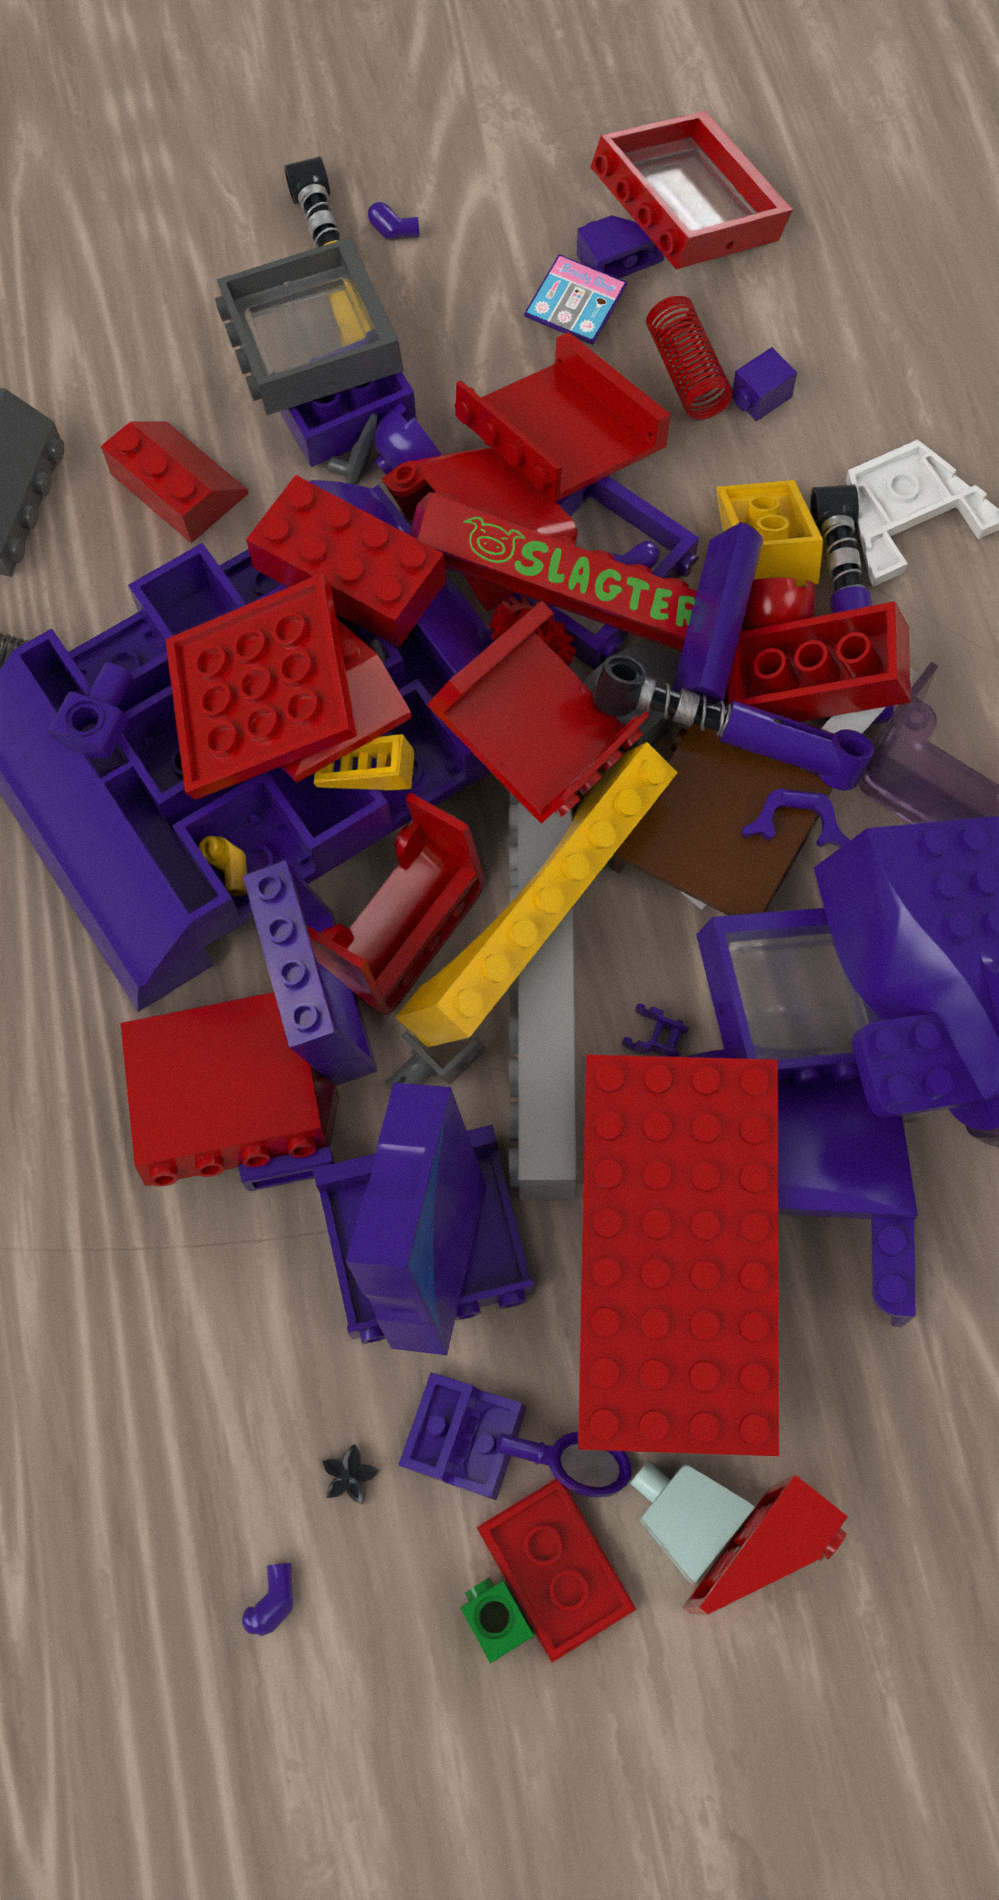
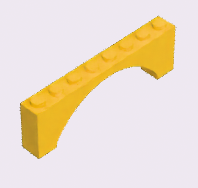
[395,742,678,1047]

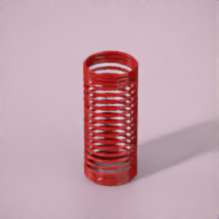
[646,296,733,420]

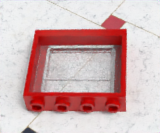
[590,110,793,270]

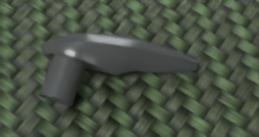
[328,413,377,484]

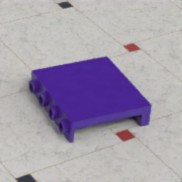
[313,1124,534,1344]

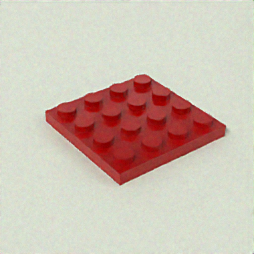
[165,573,357,800]

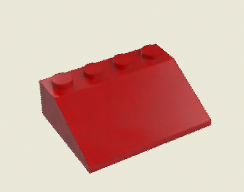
[682,1474,848,1615]

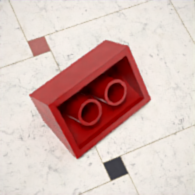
[101,421,249,543]

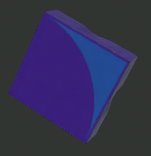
[346,1083,486,1355]

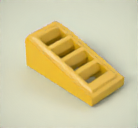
[314,734,414,790]

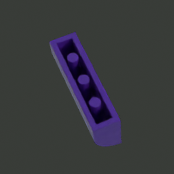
[672,522,763,706]

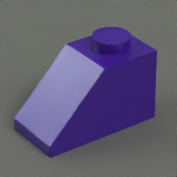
[576,215,664,279]

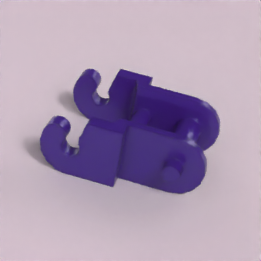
[622,1003,689,1057]

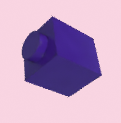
[732,347,797,421]

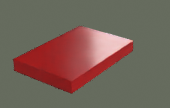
[476,1479,637,1663]

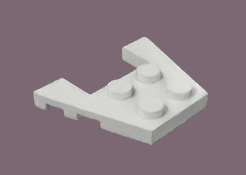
[846,440,999,587]

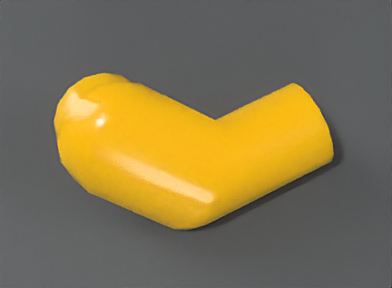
[199,836,247,897]

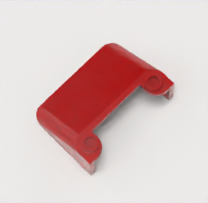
[381,446,578,611]

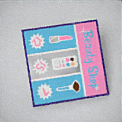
[524,254,627,345]

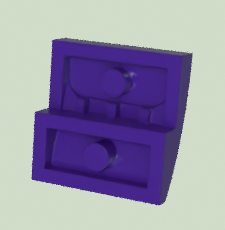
[399,1372,527,1500]

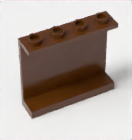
[612,723,833,916]

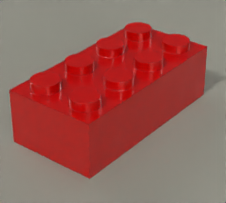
[246,475,446,648]
[728,601,911,722]

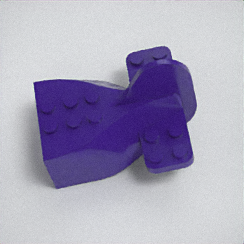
[814,816,999,1130]

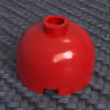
[741,577,816,631]

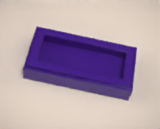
[238,1146,335,1191]

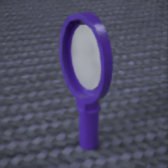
[496,1432,632,1498]

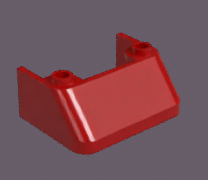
[307,792,485,1015]

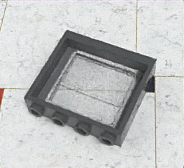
[214,237,404,415]

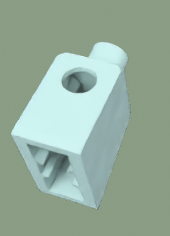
[630,1461,755,1583]

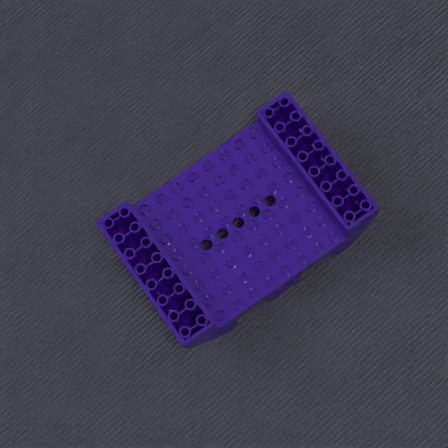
[0,480,504,1012]

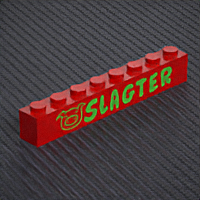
[409,492,697,652]

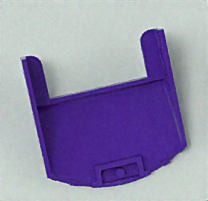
[686,1048,918,1327]

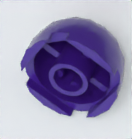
[375,402,442,475]

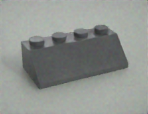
[0,388,64,577]

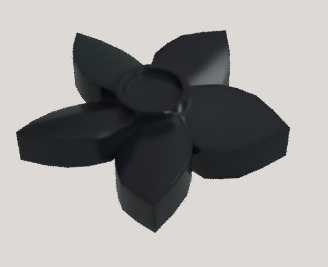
[322,1444,380,1504]

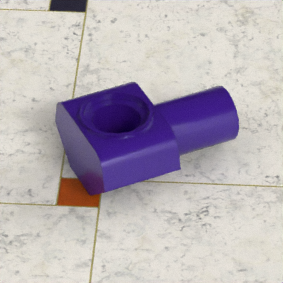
[48,662,133,759]

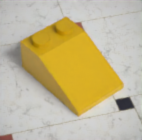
[716,480,823,587]

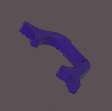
[741,788,850,848]

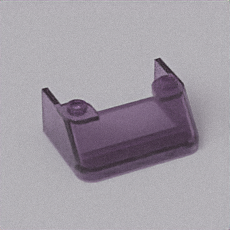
[858,662,999,824]

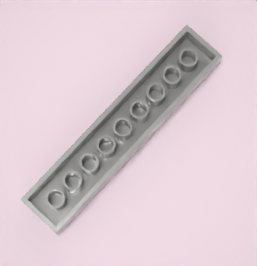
[509,792,576,1200]

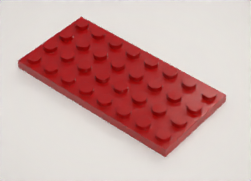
[578,1054,779,1456]

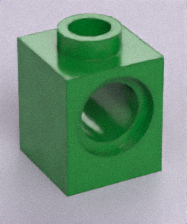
[460,1577,534,1664]

